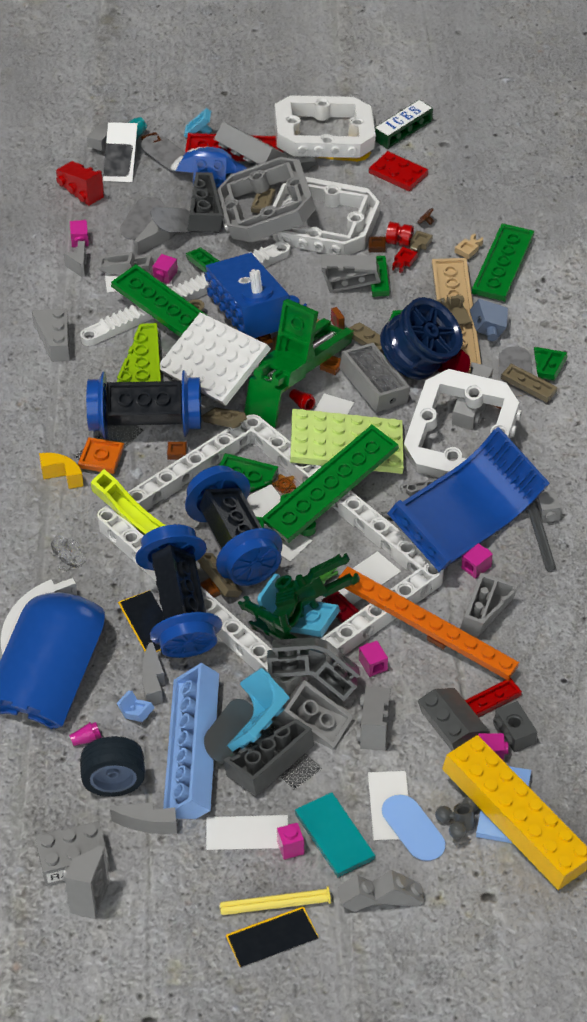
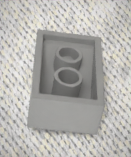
[275,680,353,749]

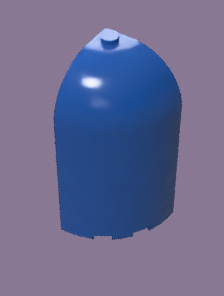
[0,592,105,729]

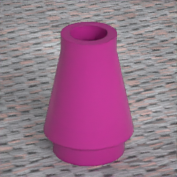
[69,722,102,746]

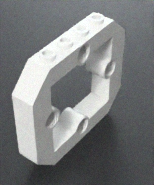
[274,95,376,158]
[271,177,380,255]
[404,369,522,478]

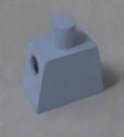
[470,299,508,341]

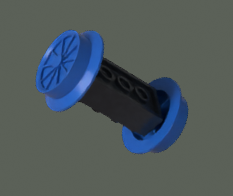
[86,370,201,438]
[185,465,283,586]
[135,524,222,658]

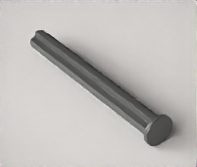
[527,500,556,571]

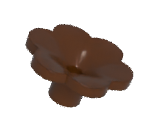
[417,208,434,225]

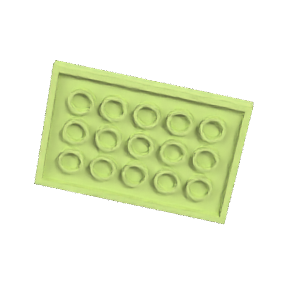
[290,409,404,474]

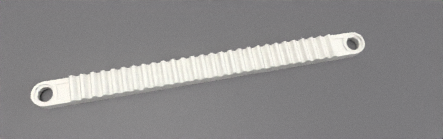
[80,241,290,346]

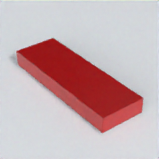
[465,678,522,717]

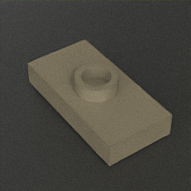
[251,188,275,213]

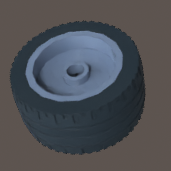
[80,736,145,797]

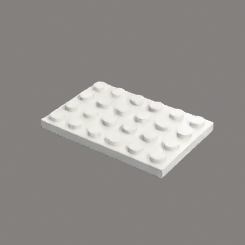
[160,312,271,406]

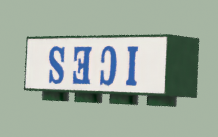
[375,99,433,149]

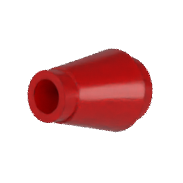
[289,389,315,411]

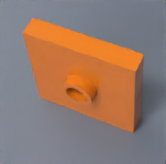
[78,437,125,474]

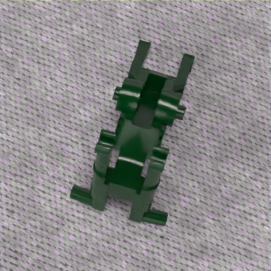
[238,553,360,645]

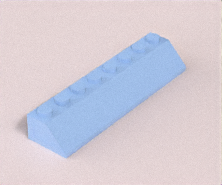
[163,663,219,819]

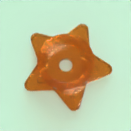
[272,474,296,494]

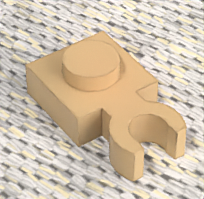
[455,234,483,260]

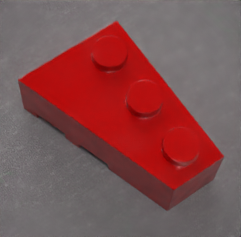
[56,161,104,206]

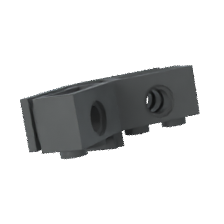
[267,637,360,701]

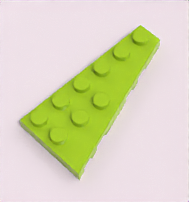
[117,323,161,382]

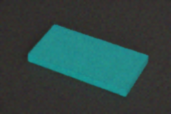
[295,792,375,878]

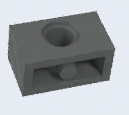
[493,701,537,752]

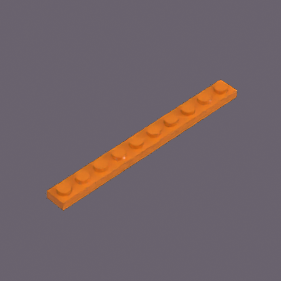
[337,566,519,680]

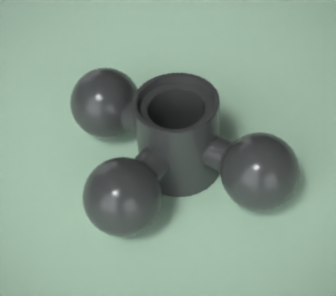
[435,796,479,839]

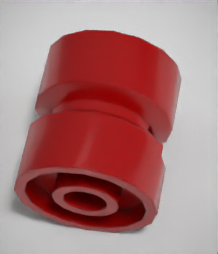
[386,222,414,247]

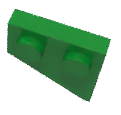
[534,347,568,381]

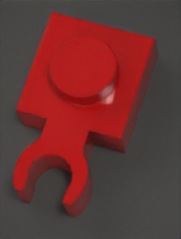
[392,247,418,273]

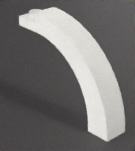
[1,578,77,656]

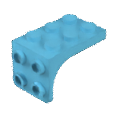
[257,574,340,637]
[227,668,290,752]

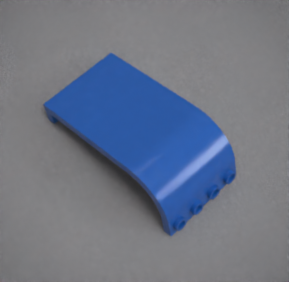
[387,427,550,572]

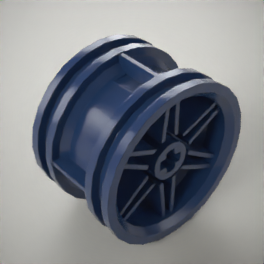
[380,297,463,380]

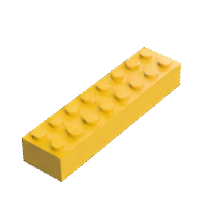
[442,735,587,890]

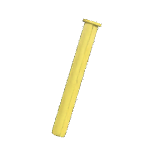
[220,886,331,915]

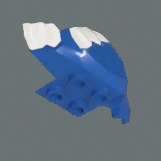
[171,147,247,189]

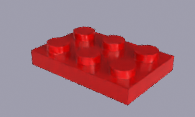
[369,151,428,192]

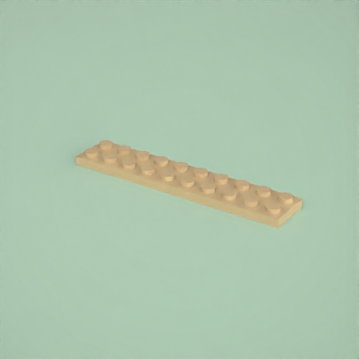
[432,258,481,374]

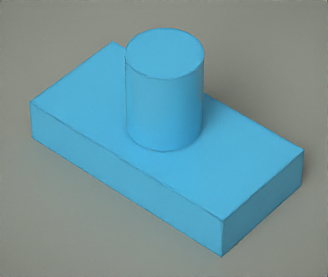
[184,108,212,138]

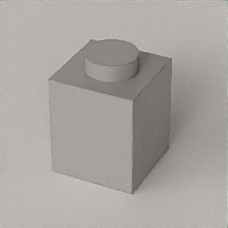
[536,491,561,523]

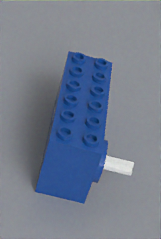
[204,252,290,338]

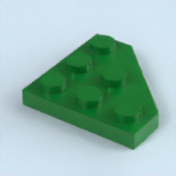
[219,453,278,492]

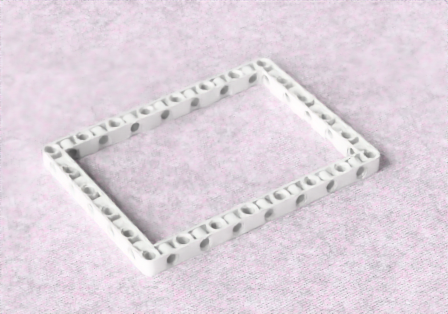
[97,414,444,695]

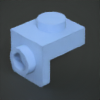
[117,691,154,722]

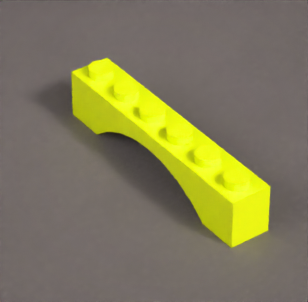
[91,469,166,535]

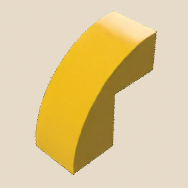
[39,452,84,489]

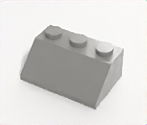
[63,845,109,919]

